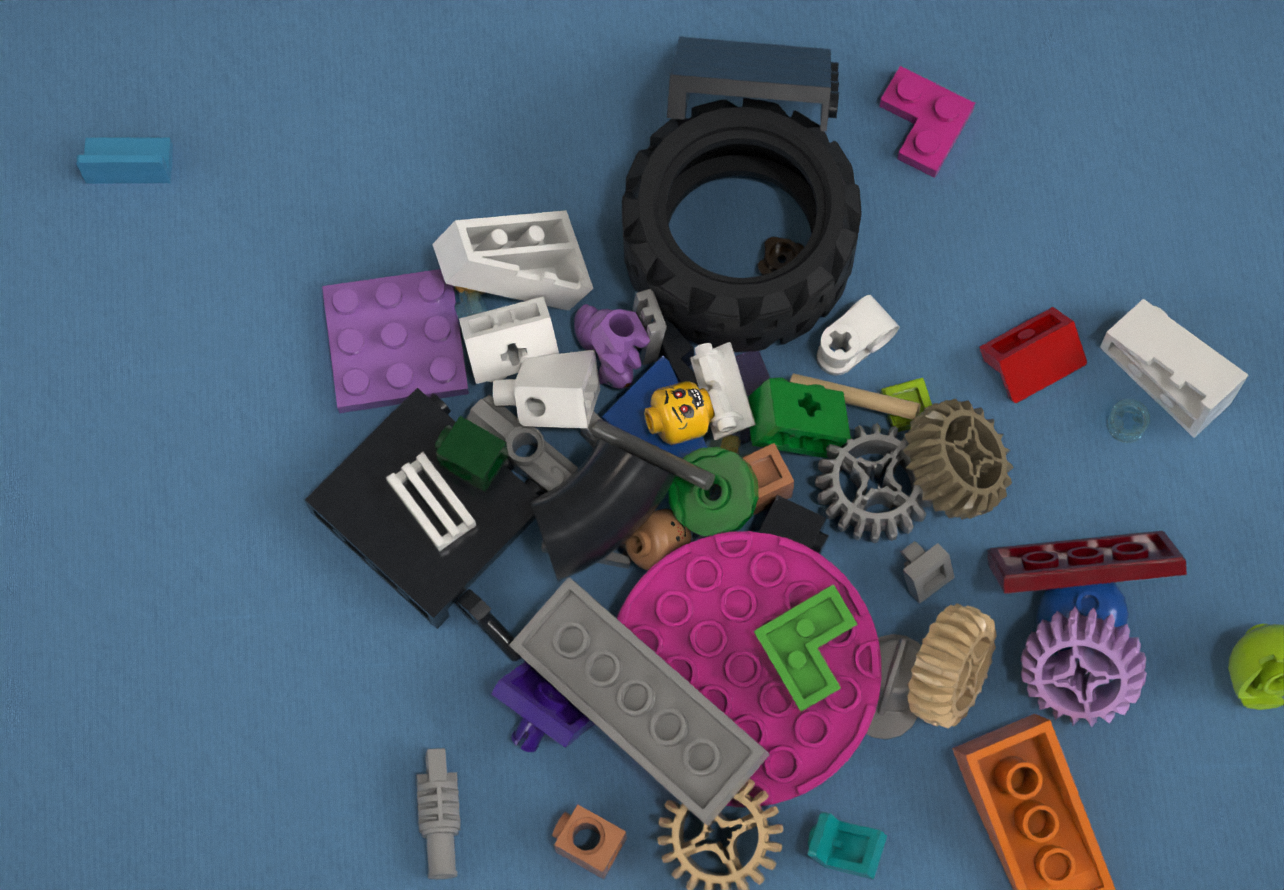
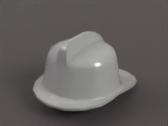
[866,634,921,740]

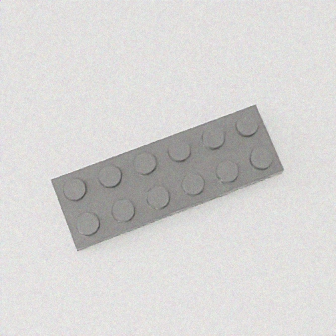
[509,577,770,826]

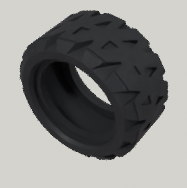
[622,98,862,352]

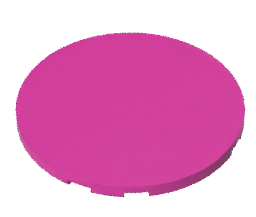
[617,531,882,807]

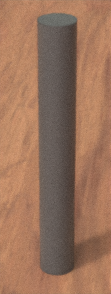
[592,419,715,491]

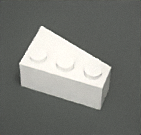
[1100,299,1249,438]

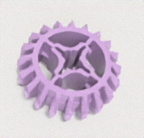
[1021,607,1146,727]

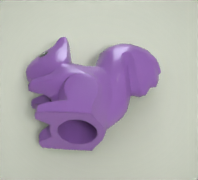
[574,304,650,389]

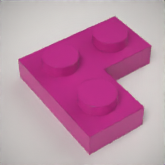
[879,66,975,178]

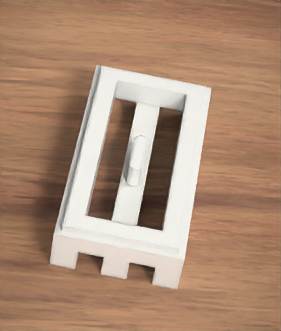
[386,452,476,552]

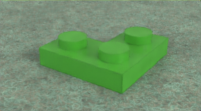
[754,584,858,712]

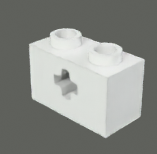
[459,296,559,384]

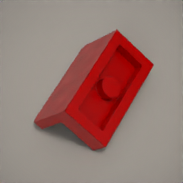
[979,307,1087,403]

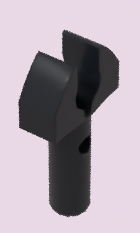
[454,589,522,661]

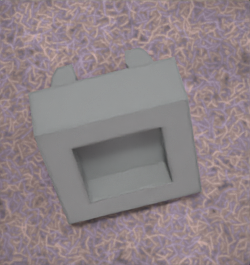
[900,541,955,603]

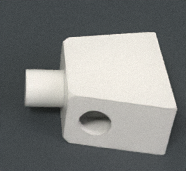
[493,350,600,428]

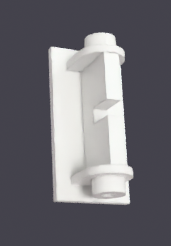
[690,342,756,440]

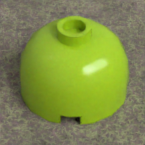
[1228,623,1284,710]

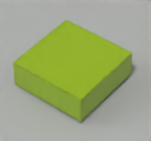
[880,377,932,432]

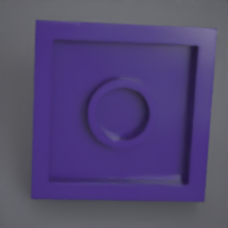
[491,661,594,753]

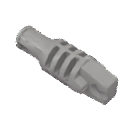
[416,748,461,880]

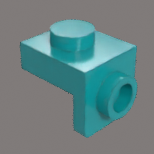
[808,812,887,880]

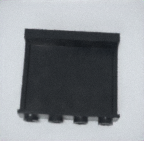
[667,37,839,131]
[305,388,545,629]

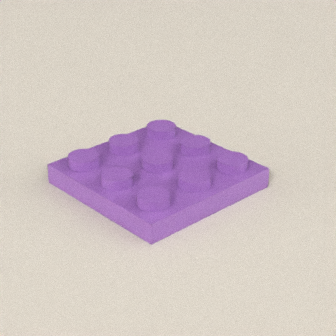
[322,269,469,413]

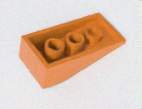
[952,714,1116,890]

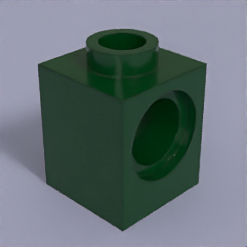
[435,416,509,492]

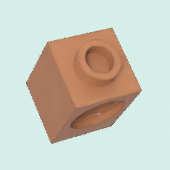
[742,443,795,515]
[552,804,627,879]

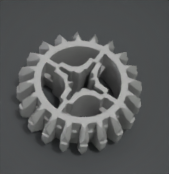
[815,423,933,543]

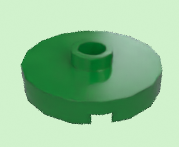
[669,447,759,537]

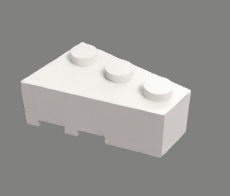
[432,210,594,311]

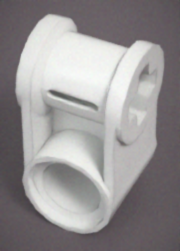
[816,295,900,376]

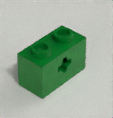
[748,378,851,458]

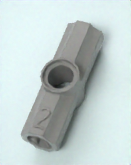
[466,394,578,493]

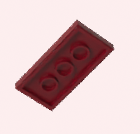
[987,531,1187,594]

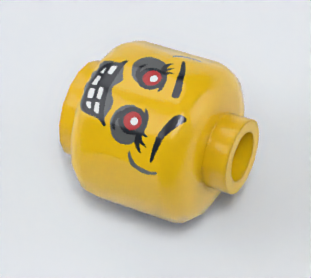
[644,381,714,445]

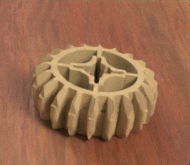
[907,604,997,728]
[657,779,784,890]

